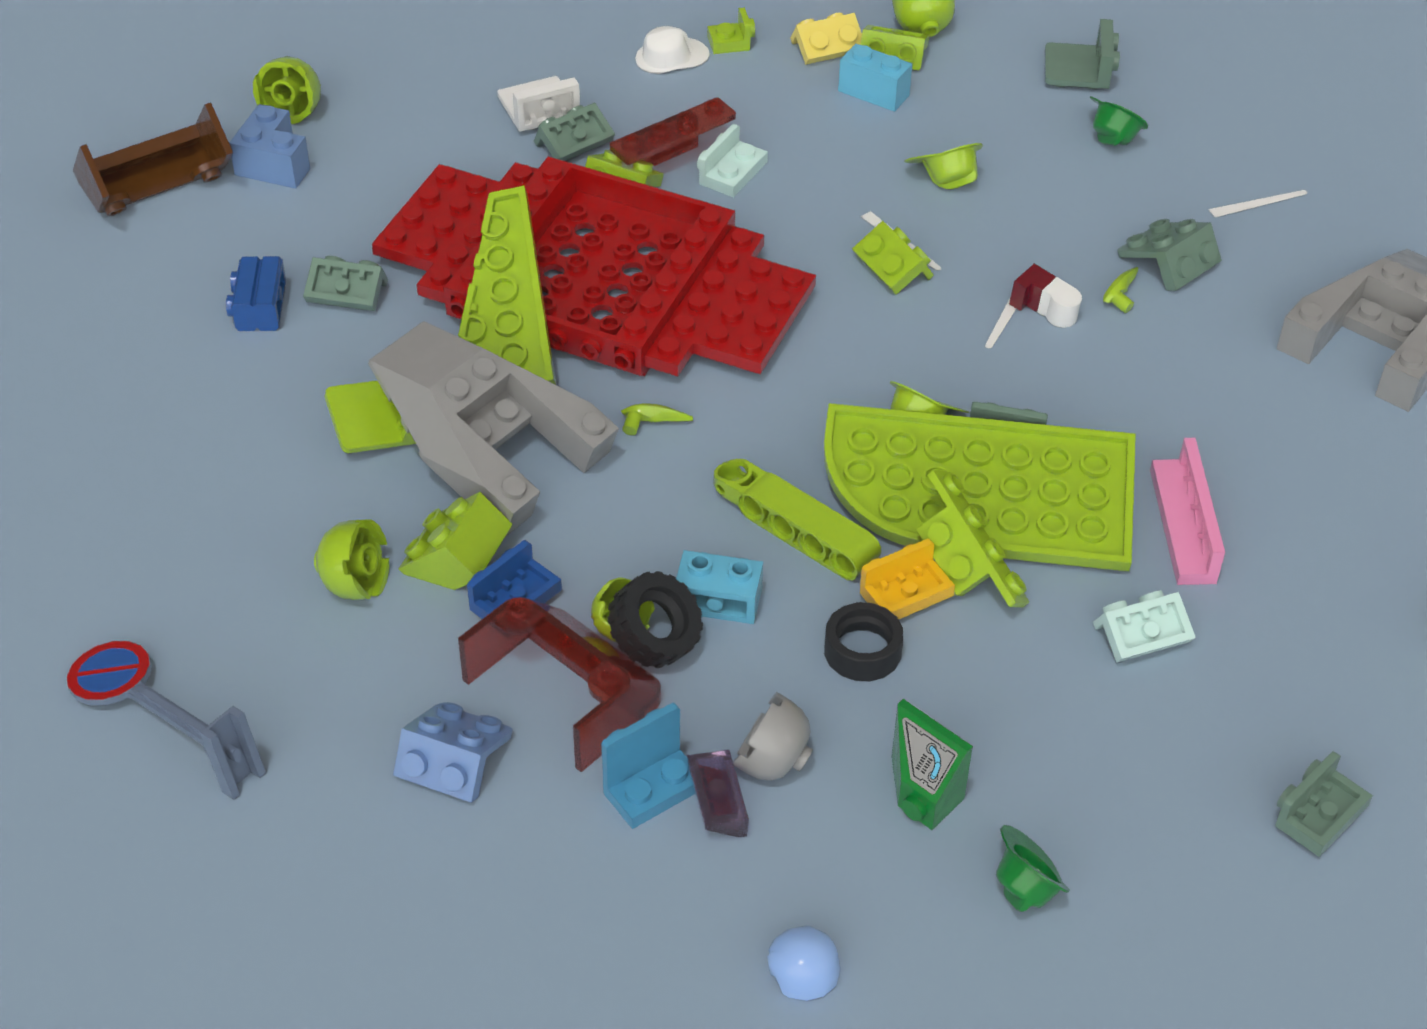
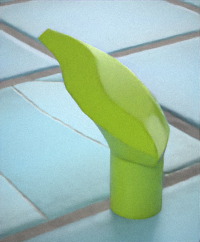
[1103,267,1138,313]
[621,403,693,436]

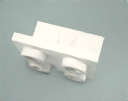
[497,76,580,132]

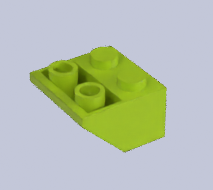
[398,492,513,590]

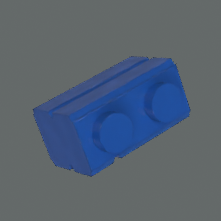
[226,256,286,331]

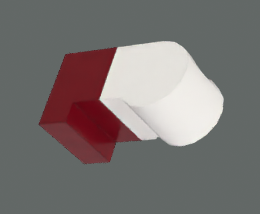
[1009,263,1082,328]

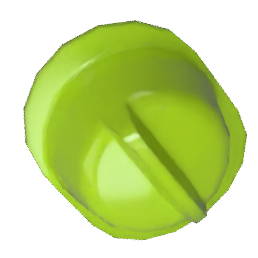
[904,143,983,189]
[890,381,969,415]

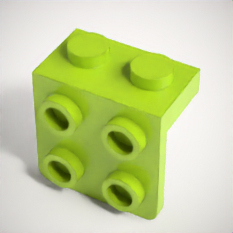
[324,381,416,453]

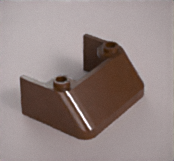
[73,102,233,216]

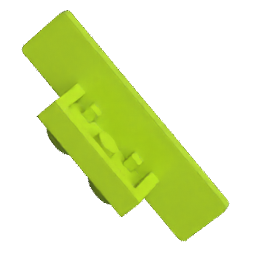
[916,469,1029,608]

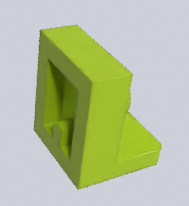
[707,7,755,54]

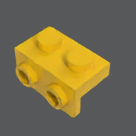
[860,538,955,619]

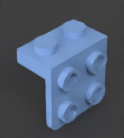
[393,702,513,803]

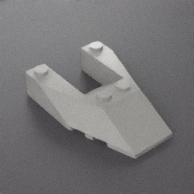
[1277,249,1427,412]
[368,321,619,537]

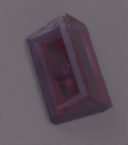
[687,750,749,837]

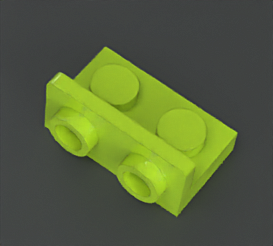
[861,24,930,70]

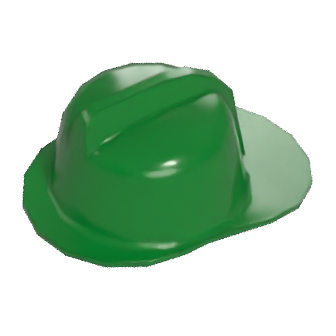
[1090,96,1148,145]
[996,825,1070,912]

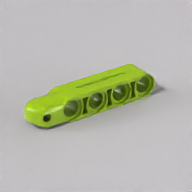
[713,459,882,580]

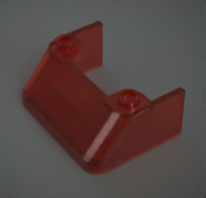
[458,597,661,772]

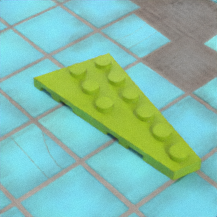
[458,186,556,385]

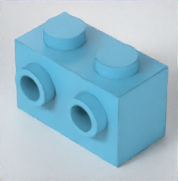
[838,43,913,112]
[676,550,763,624]

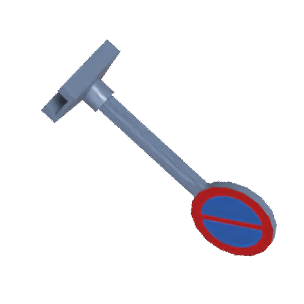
[67,641,266,800]

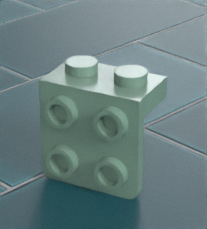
[1045,19,1120,89]
[1117,219,1222,291]

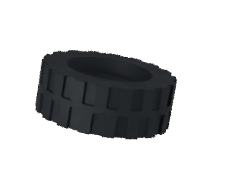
[607,571,703,668]

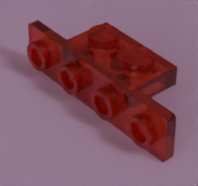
[610,97,736,166]

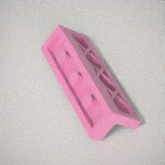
[1150,438,1225,585]

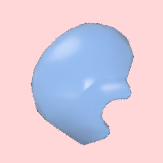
[767,926,840,1001]

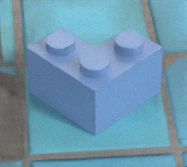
[229,104,310,189]

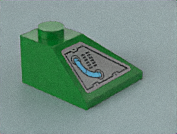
[891,699,973,830]

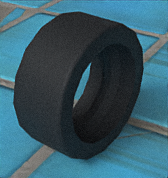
[824,602,903,682]

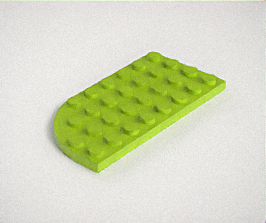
[824,403,1136,571]

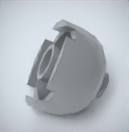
[732,692,813,781]

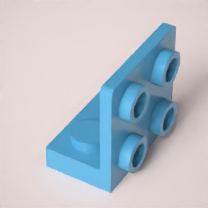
[601,702,698,829]

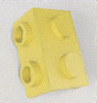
[790,13,862,65]

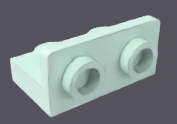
[697,124,768,198]
[1093,590,1196,663]

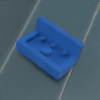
[467,540,562,635]

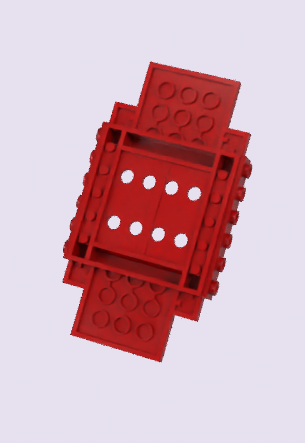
[372,156,816,377]

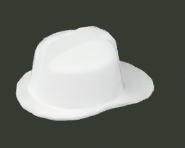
[635,26,710,74]

